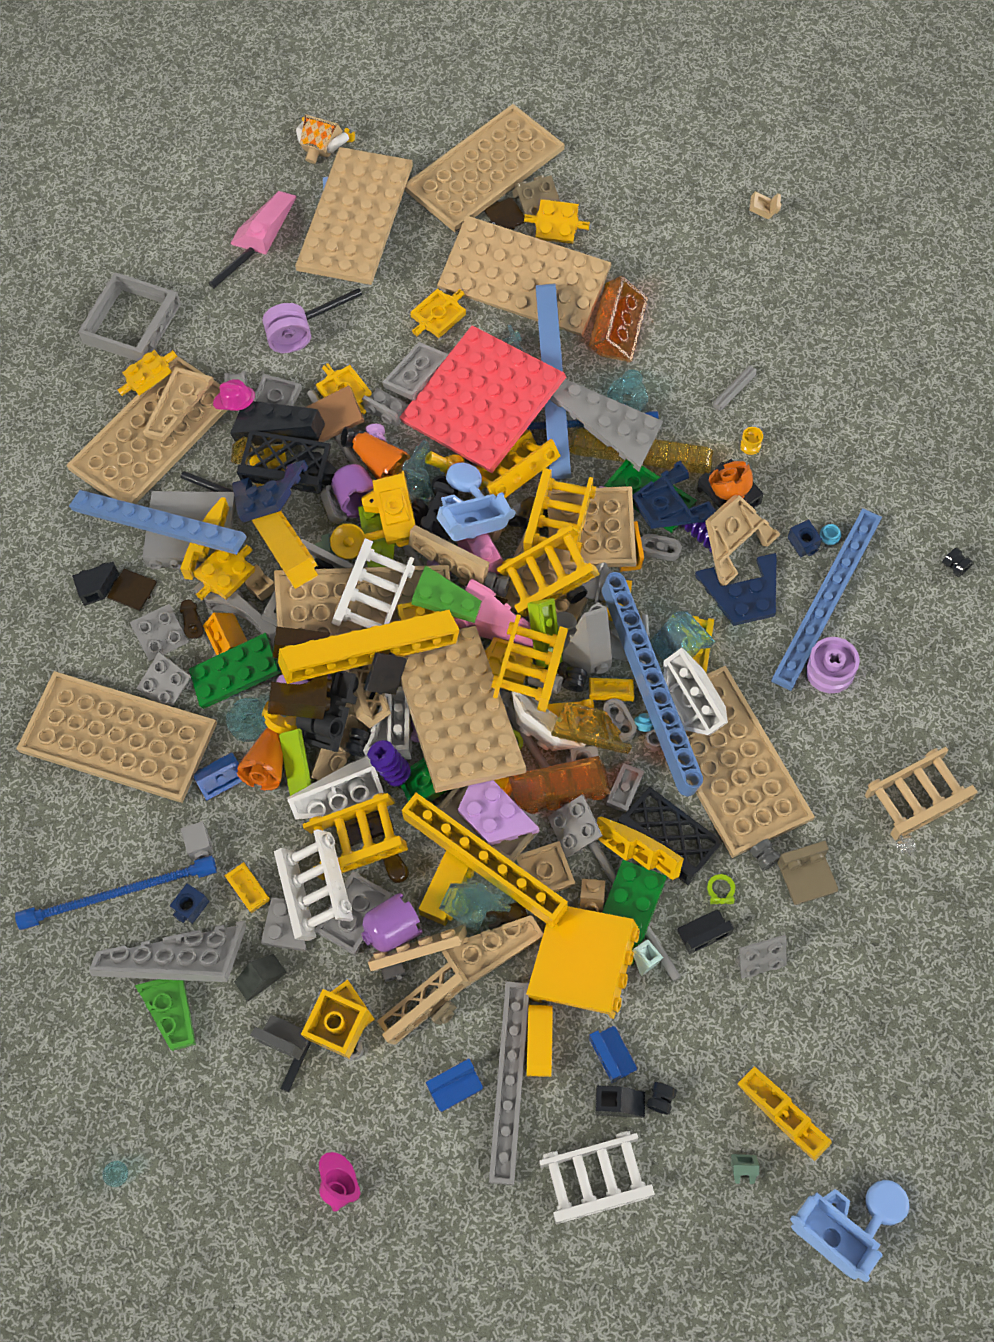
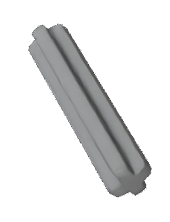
[713,365,757,411]

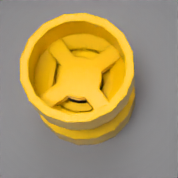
[740,427,763,455]

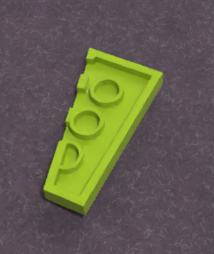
[358,506,396,568]

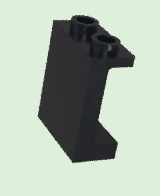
[697,459,764,508]

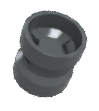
[484,571,511,598]
[750,838,780,871]

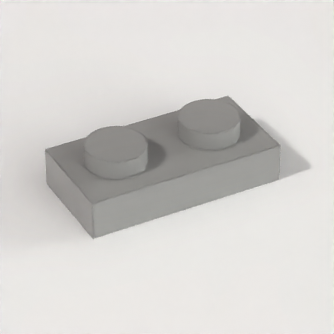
[606,763,644,813]

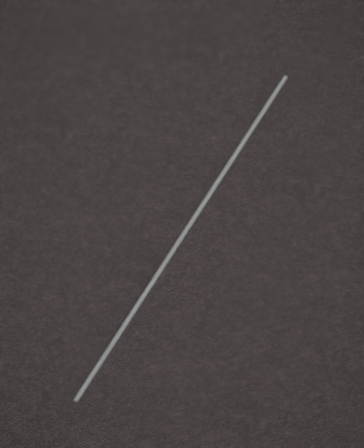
[307,389,681,982]

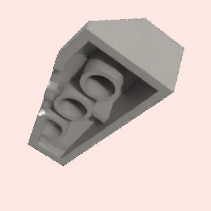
[562,607,612,674]

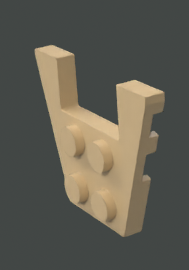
[705,495,780,586]

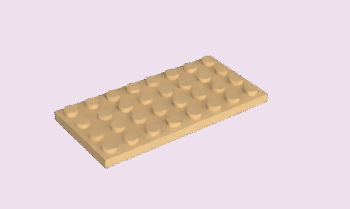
[404,104,564,232]
[295,147,413,285]
[437,215,611,336]
[66,357,227,504]
[274,565,450,636]
[401,626,526,793]
[655,666,815,858]
[16,671,217,803]

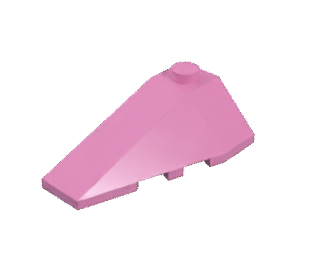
[231,191,296,254]
[457,533,504,575]
[453,579,533,648]

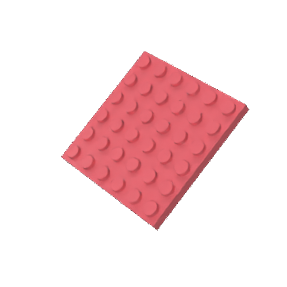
[400,325,566,473]

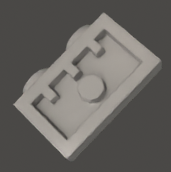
[362,388,408,427]

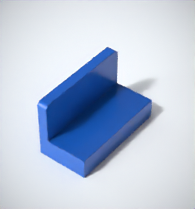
[193,753,242,801]
[589,1026,637,1083]
[425,1059,483,1112]

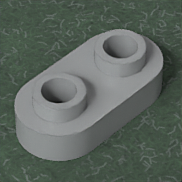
[321,485,348,524]
[641,534,682,561]
[603,699,637,741]

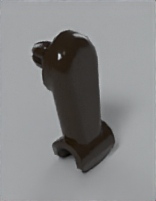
[180,599,204,639]
[382,854,409,883]

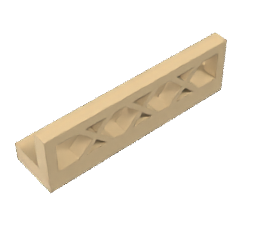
[344,664,391,728]
[377,960,470,1045]

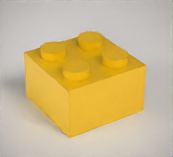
[301,989,371,1059]

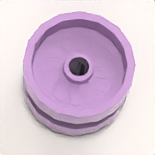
[262,303,311,353]
[805,637,860,694]

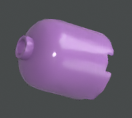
[331,464,374,518]
[361,893,422,952]

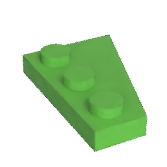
[411,565,482,623]
[135,979,196,1051]

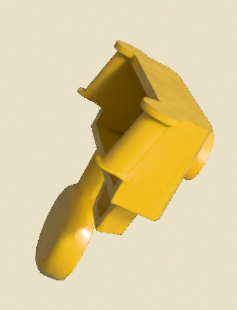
[330,471,416,560]

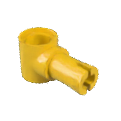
[425,451,465,476]

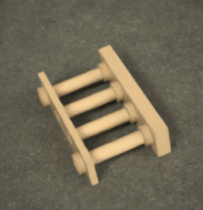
[865,747,978,841]

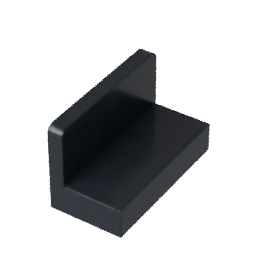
[677,909,734,955]

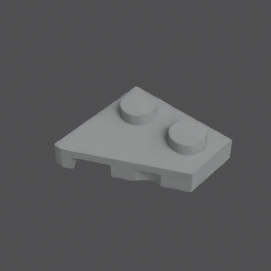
[261,897,307,952]

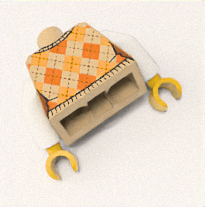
[296,114,355,164]

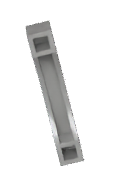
[193,582,283,674]

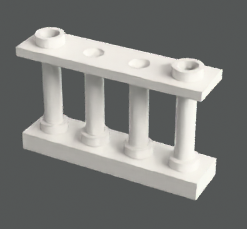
[331,538,415,628]
[274,829,353,941]
[539,1131,655,1225]

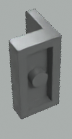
[250,1015,309,1060]

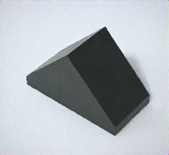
[234,954,287,1002]

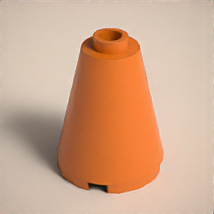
[353,432,411,479]
[237,728,283,791]

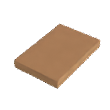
[305,386,365,447]

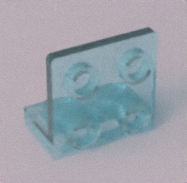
[402,439,433,502]
[650,611,716,660]
[439,882,511,931]

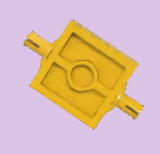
[524,199,590,244]
[410,288,466,338]
[117,349,178,397]
[316,363,372,415]
[193,544,255,600]
[484,637,545,685]

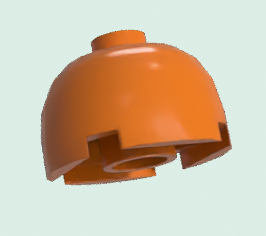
[709,461,753,500]

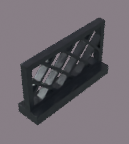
[236,430,331,494]
[617,786,723,886]

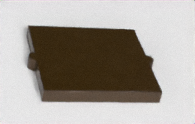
[484,197,526,229]
[107,569,157,611]

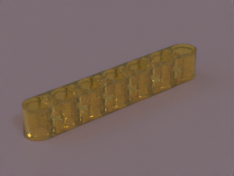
[569,428,714,474]

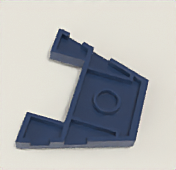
[232,460,308,523]
[632,461,716,529]
[695,553,777,626]

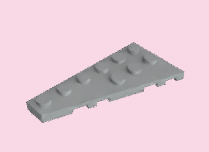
[550,379,663,472]
[89,920,246,982]

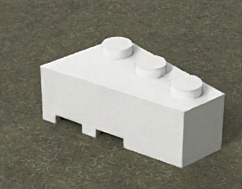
[363,687,412,759]

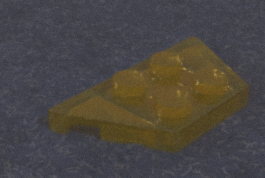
[551,701,632,754]

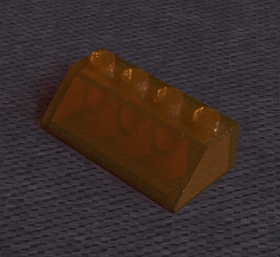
[588,275,648,362]
[509,756,611,814]

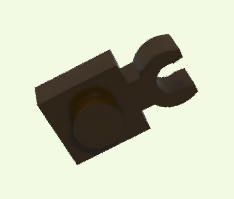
[486,902,527,930]

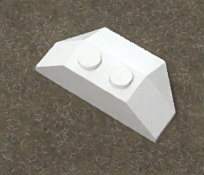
[663,648,728,736]
[512,691,589,751]

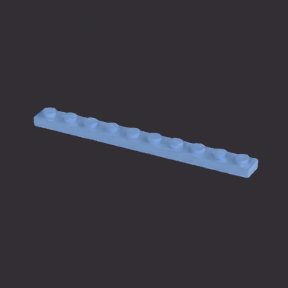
[69,490,247,555]
[771,508,882,691]

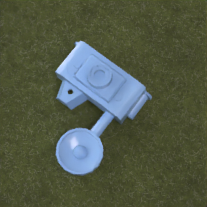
[437,462,516,541]
[790,1180,909,1282]

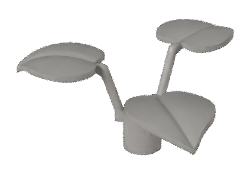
[556,562,638,660]

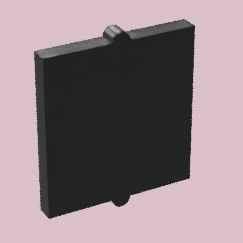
[364,652,408,695]

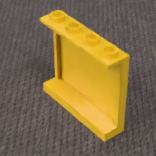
[526,906,640,1019]

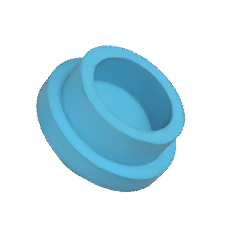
[819,524,841,545]
[634,713,654,732]

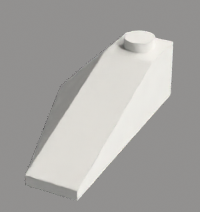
[287,757,384,819]

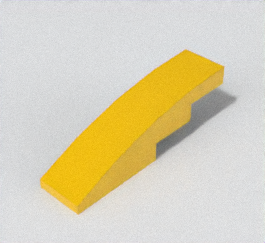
[180,497,229,580]
[597,816,684,880]
[738,1066,832,1161]

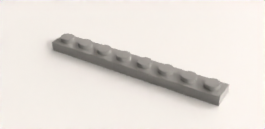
[489,981,529,1185]

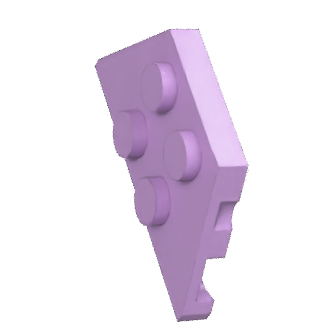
[458,780,539,845]

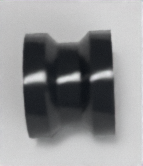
[562,666,588,692]

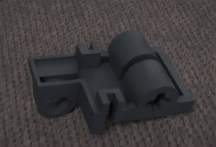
[420,475,459,541]
[296,671,359,752]

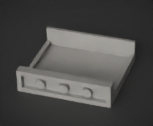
[142,491,237,570]

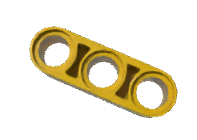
[527,1005,553,1077]

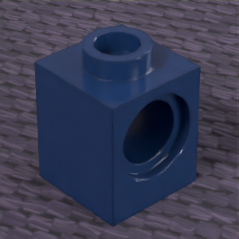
[788,519,822,558]
[170,883,209,924]

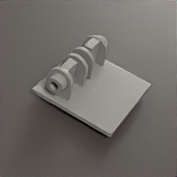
[130,604,189,661]
[136,652,193,707]
[548,795,603,858]
[735,935,787,979]

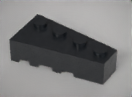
[230,401,325,447]

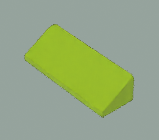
[527,598,563,668]
[279,728,311,796]

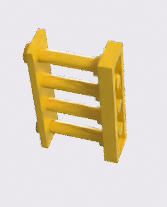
[475,429,561,498]
[523,468,596,562]
[496,525,600,617]
[491,614,568,712]
[302,793,408,880]

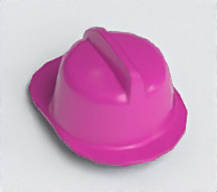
[213,379,255,411]
[319,1152,361,1212]

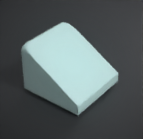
[632,939,663,976]

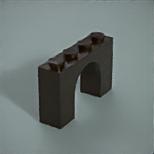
[267,626,332,720]

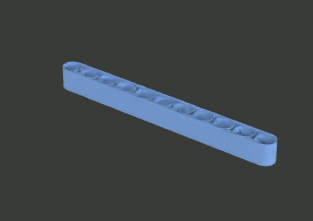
[536,283,571,480]
[602,572,703,796]

